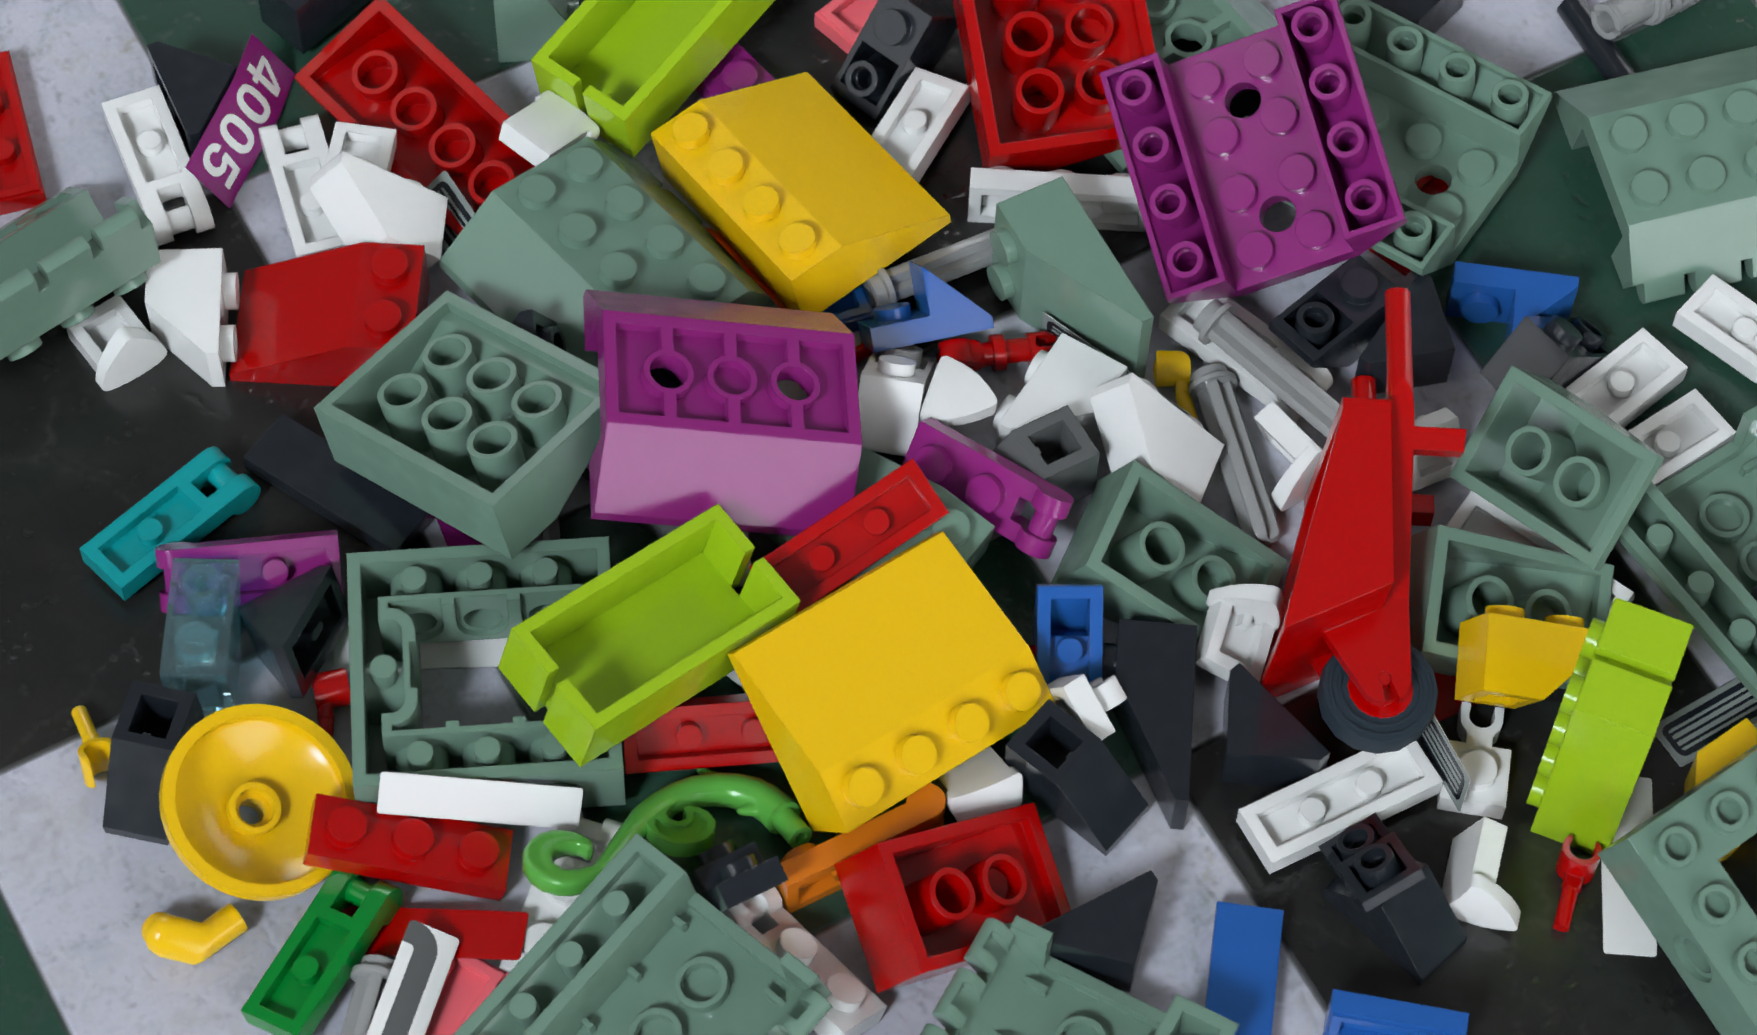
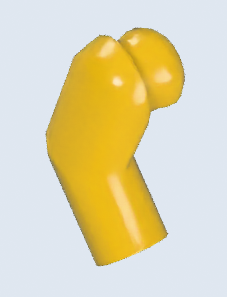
[141,903,248,965]

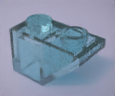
[159,558,241,711]

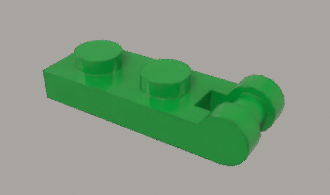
[240,870,403,1035]

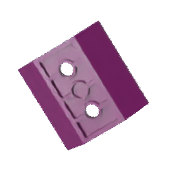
[1099,0,1407,304]
[583,289,862,536]

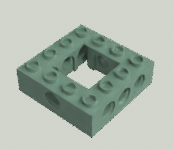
[347,536,626,808]
[1598,744,1757,1035]

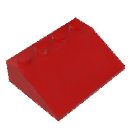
[953,0,1156,172]

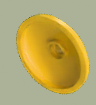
[159,704,355,901]

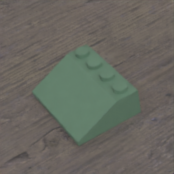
[314,290,601,560]

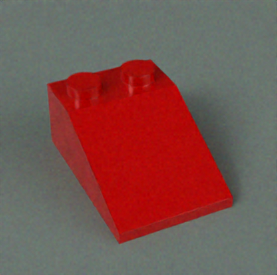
[229,242,430,387]
[834,802,1071,993]

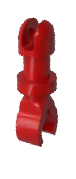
[936,331,1057,372]

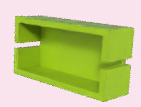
[531,0,775,158]
[498,504,801,767]
[1526,597,1694,854]

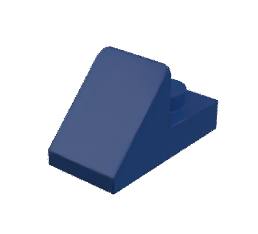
[857,261,994,353]
[1445,261,1579,341]
[1032,584,1103,685]

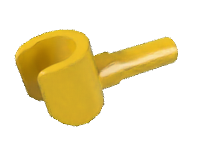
[1153,350,1198,420]
[71,705,111,788]

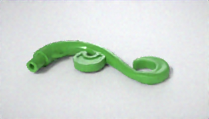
[522,768,812,896]

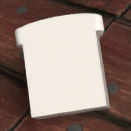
[499,90,600,166]
[67,295,167,391]
[920,356,997,428]
[1254,401,1322,512]
[1195,584,1284,682]
[931,746,1023,822]
[1442,816,1521,931]

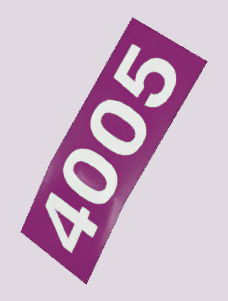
[185,33,296,209]

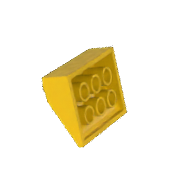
[650,72,951,312]
[727,531,1056,833]

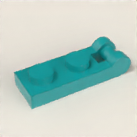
[79,446,261,601]

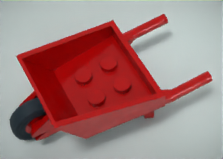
[1260,287,1467,754]

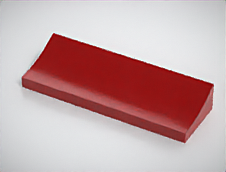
[294,0,535,235]

